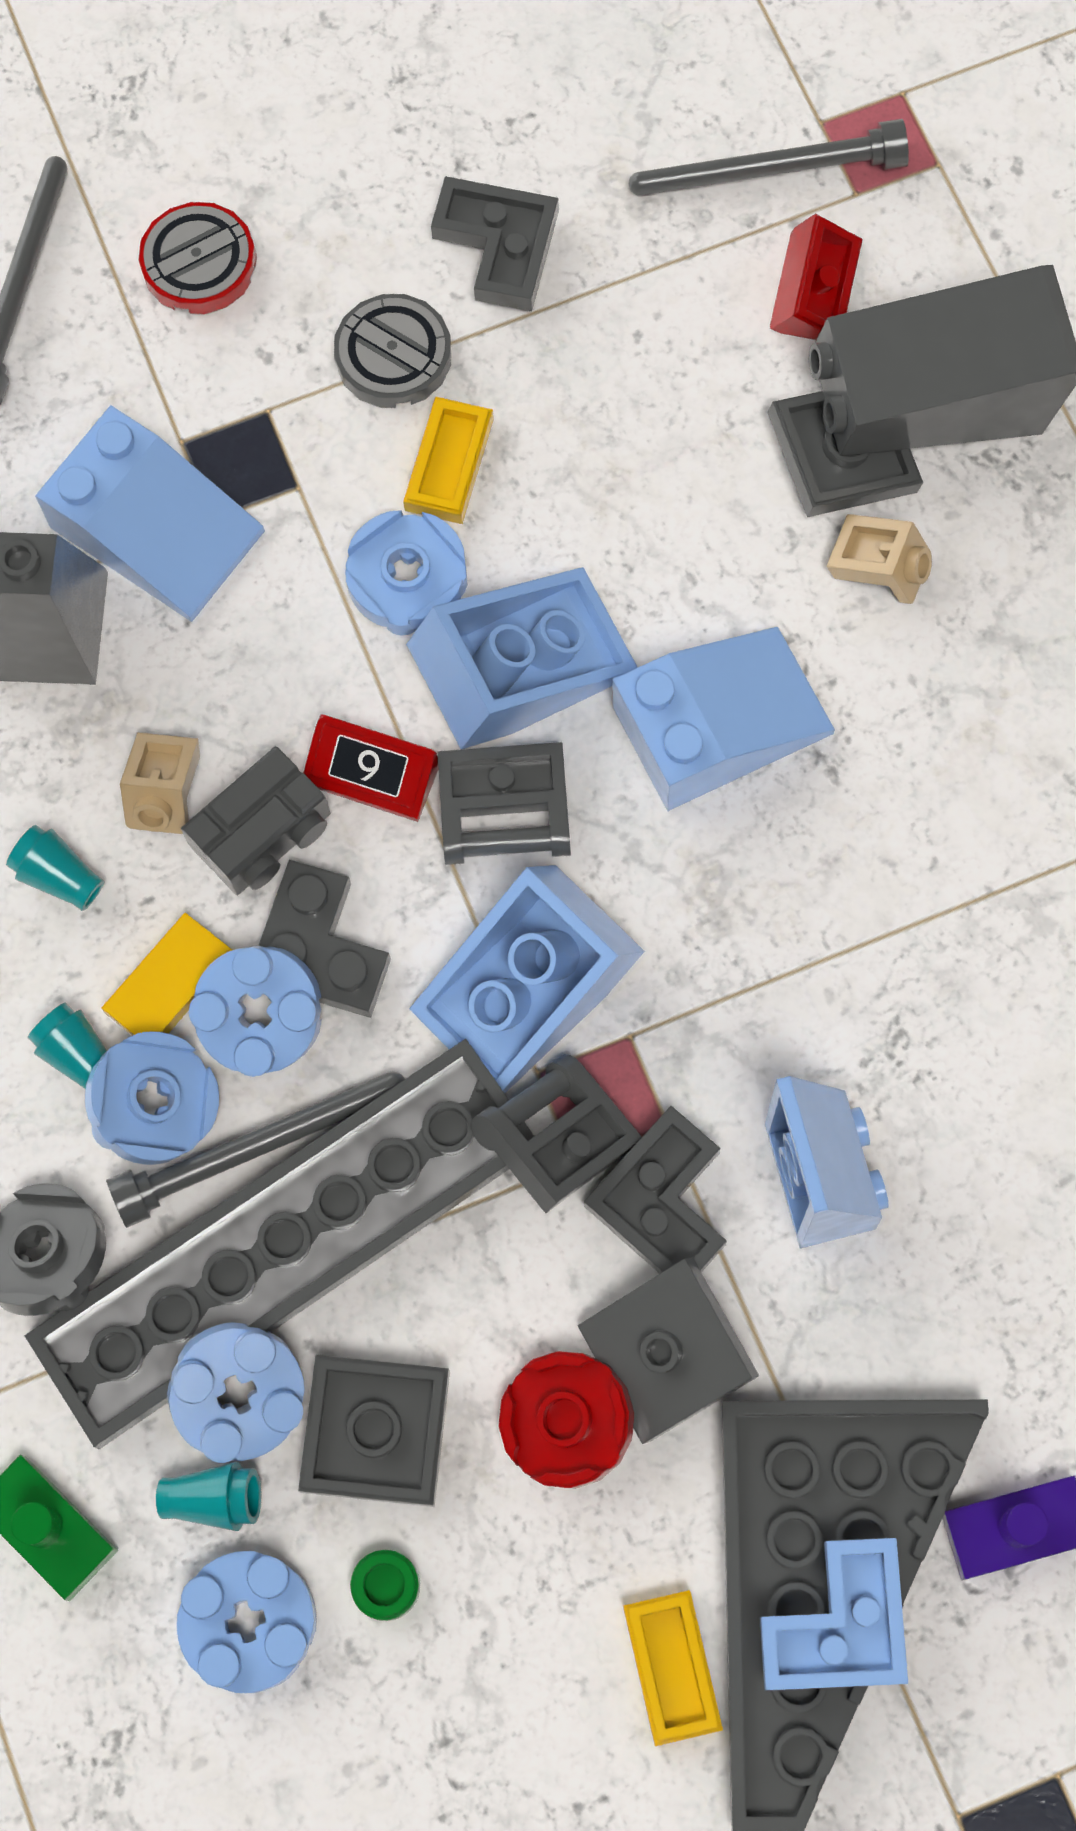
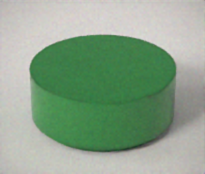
[350,1550,420,1621]

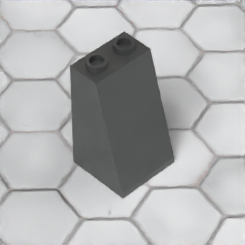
[809,265,1076,456]
[0,532,108,685]

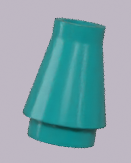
[6,825,105,911]
[28,1003,107,1089]
[156,1462,261,1531]

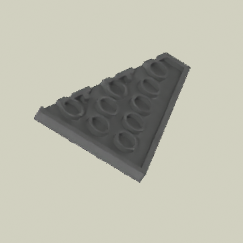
[722,1399,989,1831]

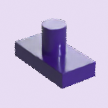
[942,1475,1076,1581]

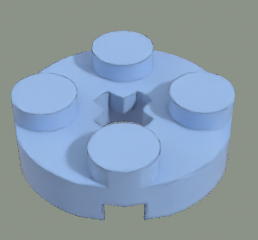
[345,510,468,636]
[189,945,322,1077]
[85,1031,219,1165]
[167,1322,305,1463]
[177,1551,317,1693]

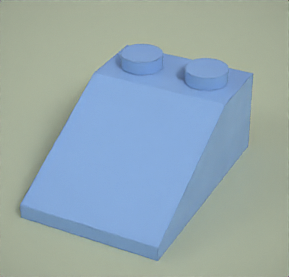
[35,405,265,622]
[406,567,638,749]
[613,627,835,811]
[409,865,645,1093]
[765,1076,888,1249]

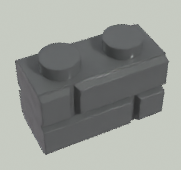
[181,746,331,896]

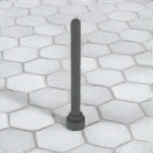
[628,119,909,196]
[0,156,67,405]
[106,1072,405,1228]

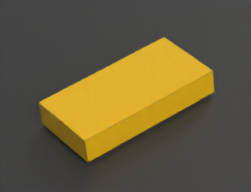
[403,397,494,524]
[101,913,232,1036]
[623,1590,723,1746]

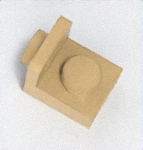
[826,514,932,604]
[120,732,200,834]

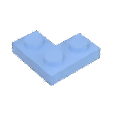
[760,1538,908,1690]

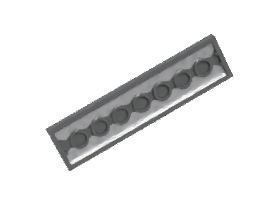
[24,1039,534,1449]

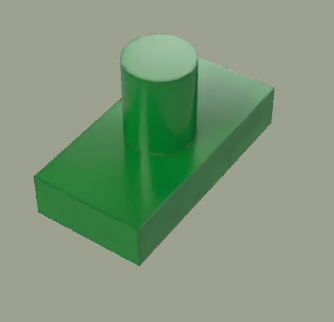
[0,1454,119,1601]

